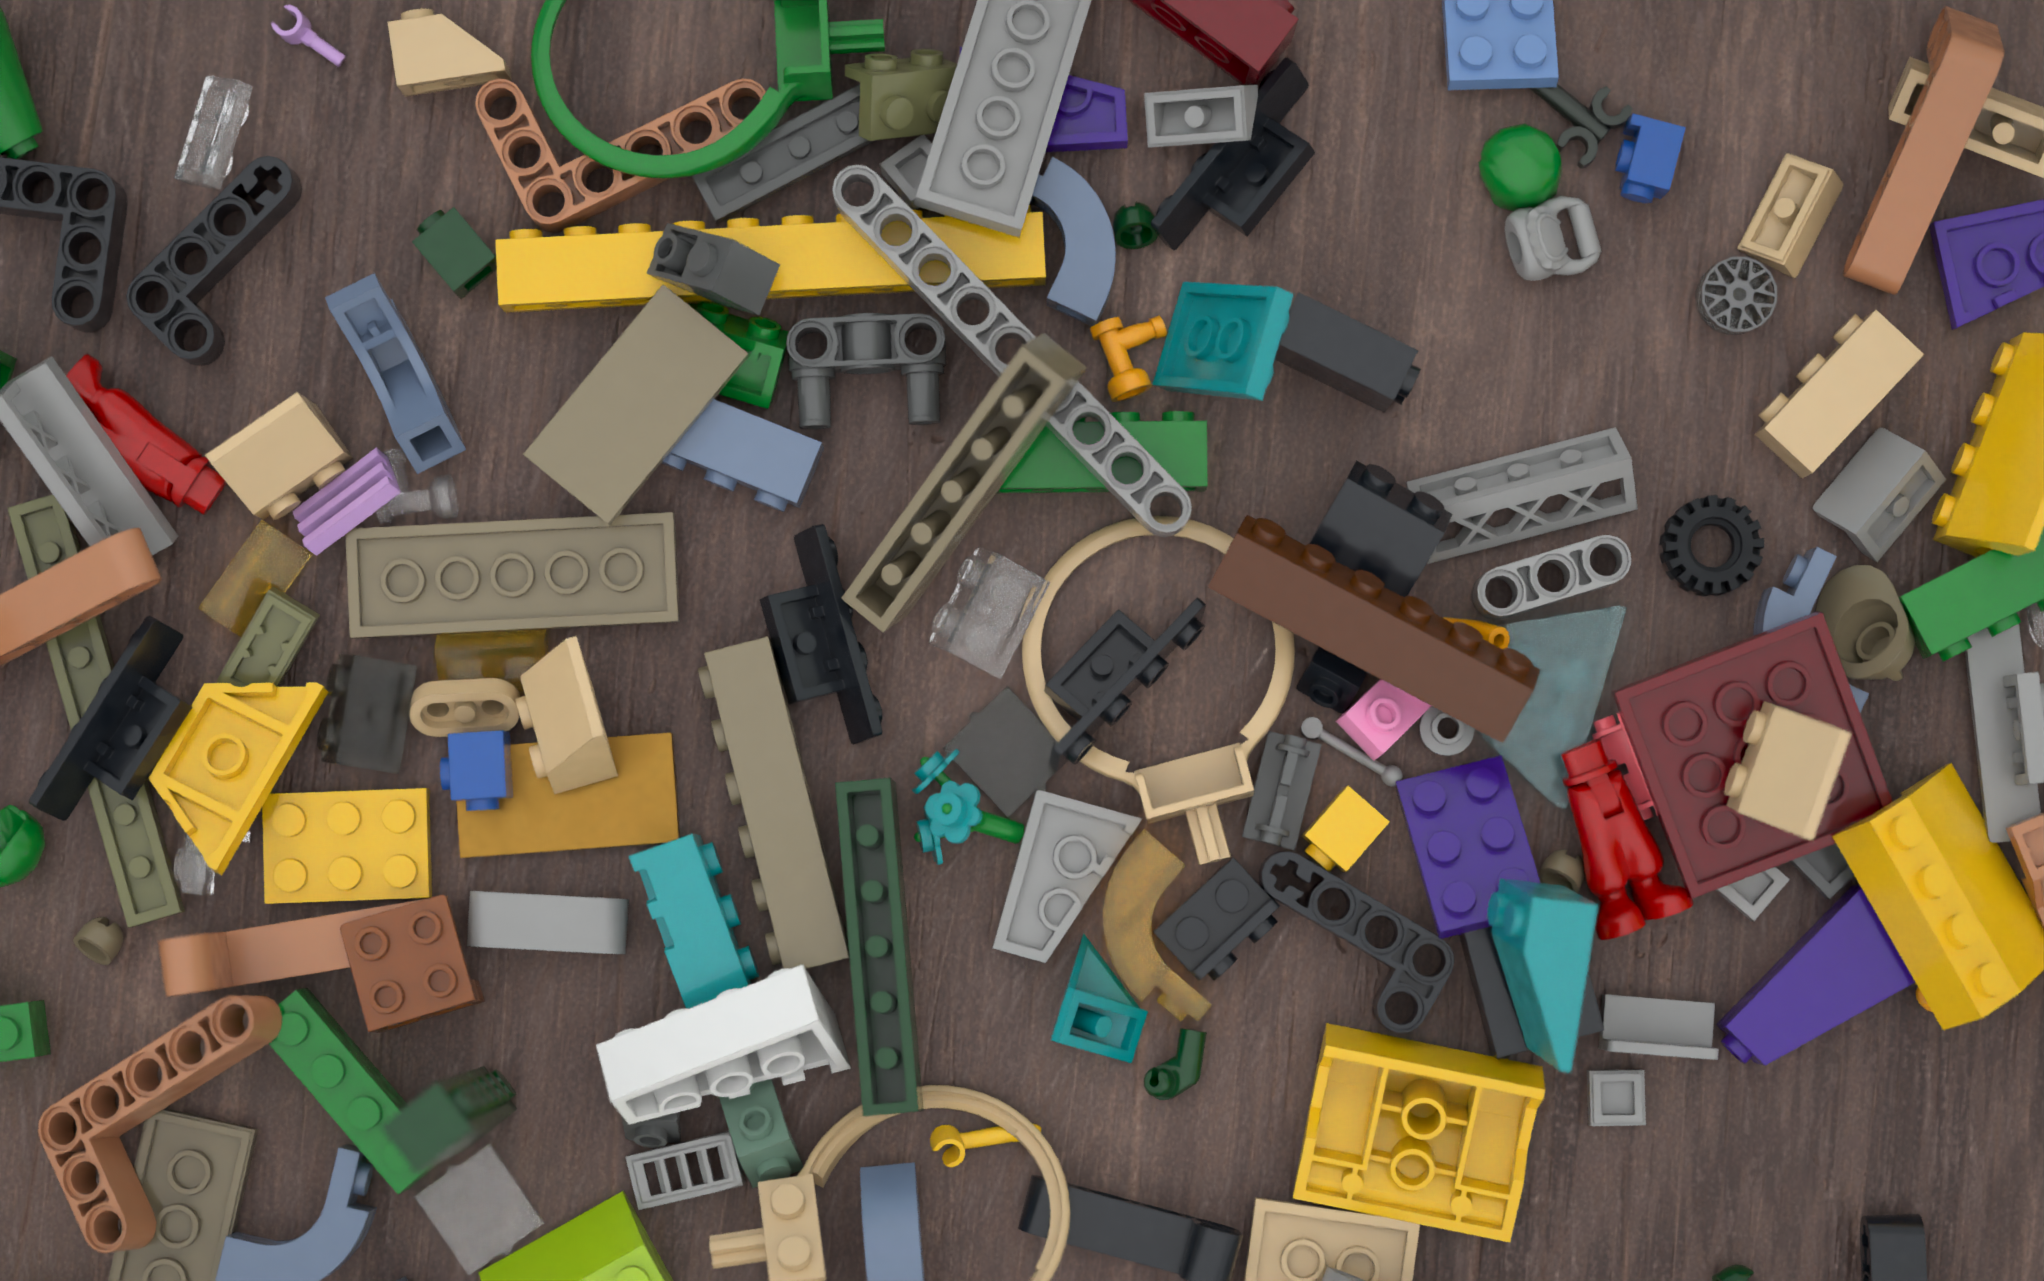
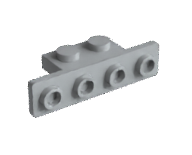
[1965,624,2044,843]

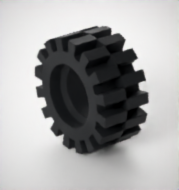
[1659,495,1764,596]

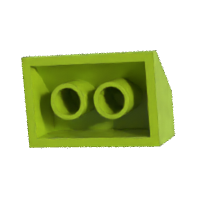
[478,1190,673,1281]

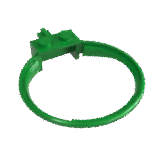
[531,0,885,178]

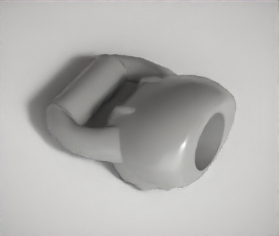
[1505,196,1602,281]

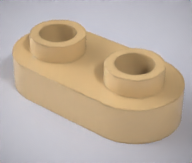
[409,678,520,737]

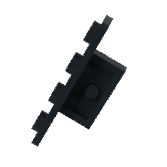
[1151,57,1315,250]
[760,524,882,744]
[1044,597,1206,771]
[29,616,192,821]

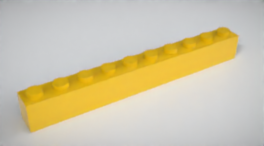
[495,205,1046,312]

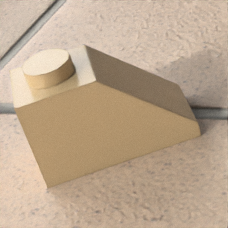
[388,9,512,96]

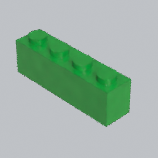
[997,411,1208,493]
[1899,527,2044,662]
[269,988,437,1195]

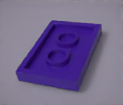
[1396,755,1541,939]

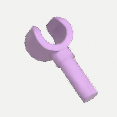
[271,5,346,67]

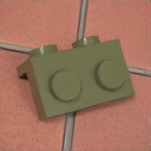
[845,49,957,141]

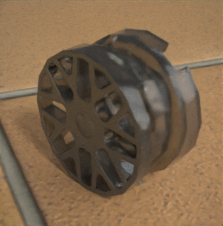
[1695,257,1777,335]

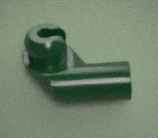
[1144,1028,1207,1100]

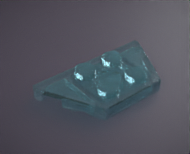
[1475,605,1627,810]

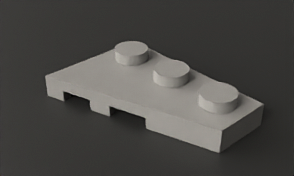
[992,789,1142,963]

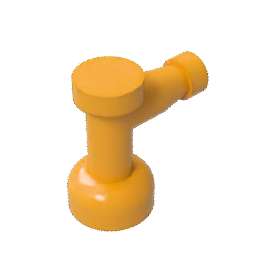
[1089,315,1167,402]

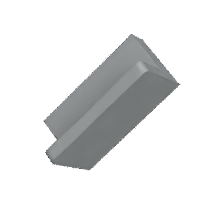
[1813,427,1947,562]
[1598,994,1719,1060]

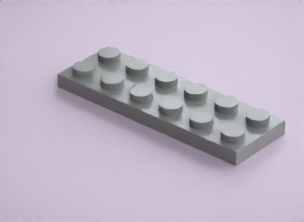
[914,0,1091,237]

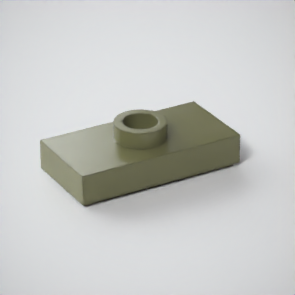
[216,587,320,687]

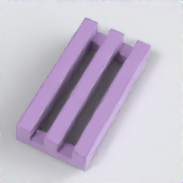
[292,448,401,556]

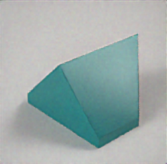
[1050,933,1148,1063]

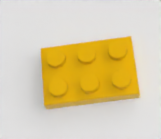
[262,788,432,904]

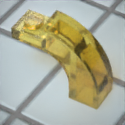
[1102,829,1212,1022]

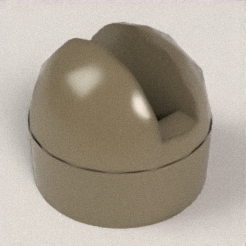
[1538,849,1585,893]
[73,916,124,965]

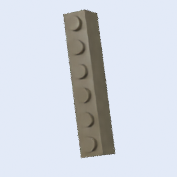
[841,333,1087,633]
[698,637,850,969]

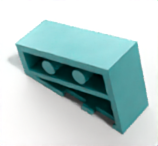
[629,834,759,1009]

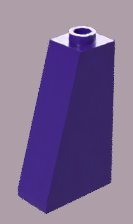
[1716,885,1915,1065]

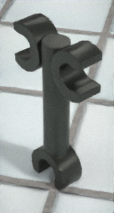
[1530,84,1633,169]

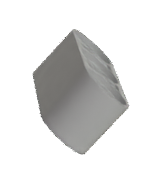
[1471,535,1632,620]
[467,891,629,954]

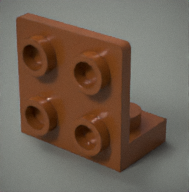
[340,895,485,1033]

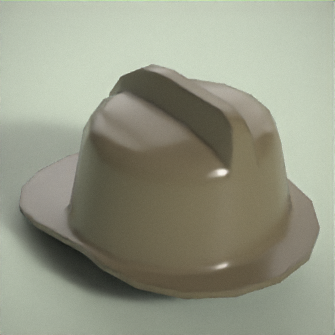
[1816,565,1915,681]

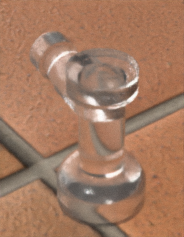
[376,449,458,524]

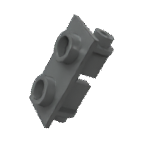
[1242,731,1322,851]

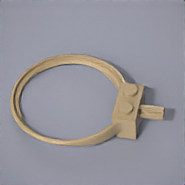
[1022,516,1295,865]
[709,1085,1070,1281]

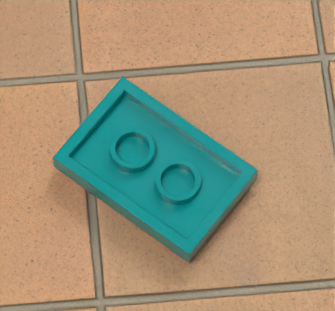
[1152,282,1294,400]

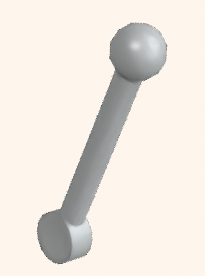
[1301,717,1403,787]

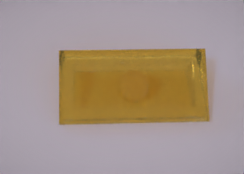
[198,520,313,637]
[434,629,548,692]

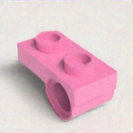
[1336,679,1431,761]

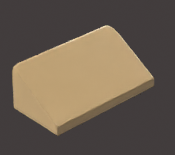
[1738,153,1843,278]

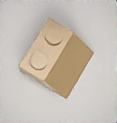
[206,392,353,520]
[515,636,618,794]
[1724,701,1851,841]

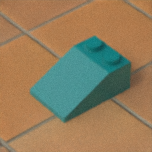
[1488,878,1598,1073]

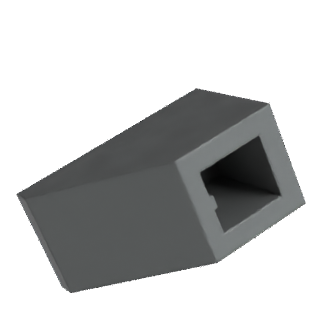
[647,223,780,315]

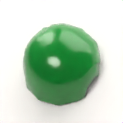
[1478,124,1562,211]
[0,805,45,887]

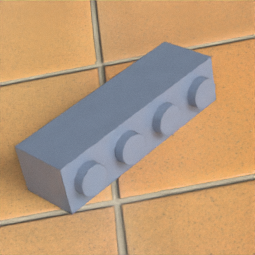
[662,399,824,512]

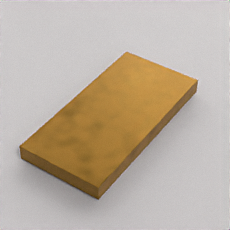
[456,733,680,858]

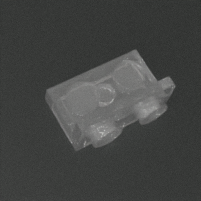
[929,547,1051,679]

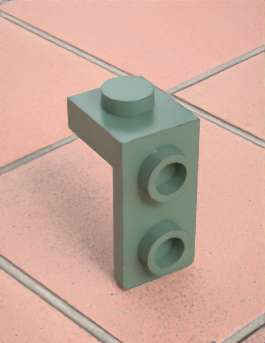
[719,1079,803,1188]

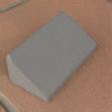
[1144,85,1258,148]

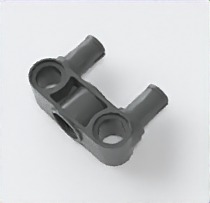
[786,313,947,429]

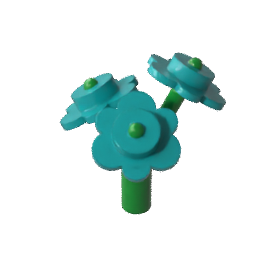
[912,748,1024,865]

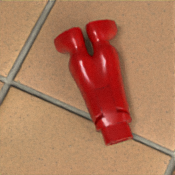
[66,354,227,515]
[1561,739,1694,940]

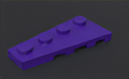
[1929,199,2044,331]

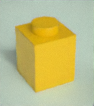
[1301,786,1390,872]

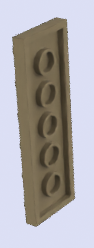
[345,512,680,639]

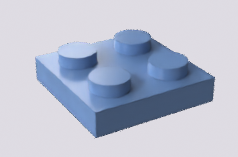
[1442,0,1559,90]

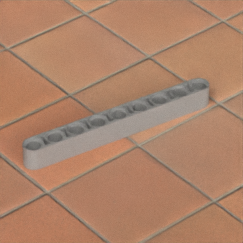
[832,165,1192,537]

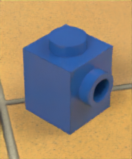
[440,730,513,811]

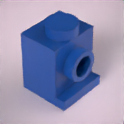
[1615,114,1686,203]

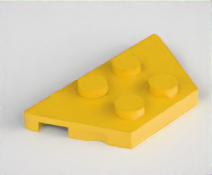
[148,682,328,876]

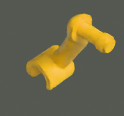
[930,1123,1041,1168]

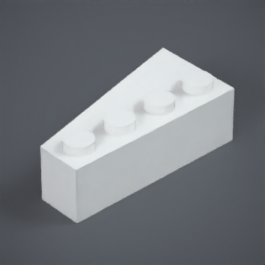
[596,965,851,1124]

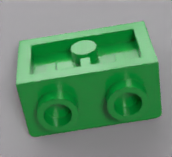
[688,301,789,409]

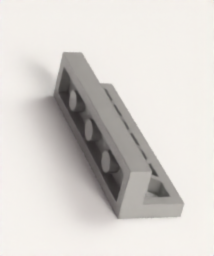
[0,356,178,556]
[1406,427,1638,564]

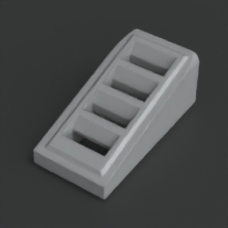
[626,1130,746,1210]

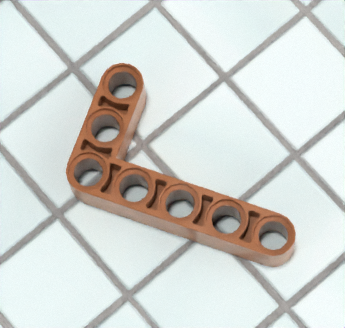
[1843,6,2004,295]
[475,78,766,233]
[0,528,162,666]
[158,899,424,997]
[38,995,282,1253]

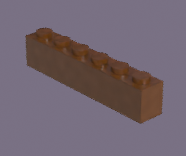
[1208,514,1541,743]

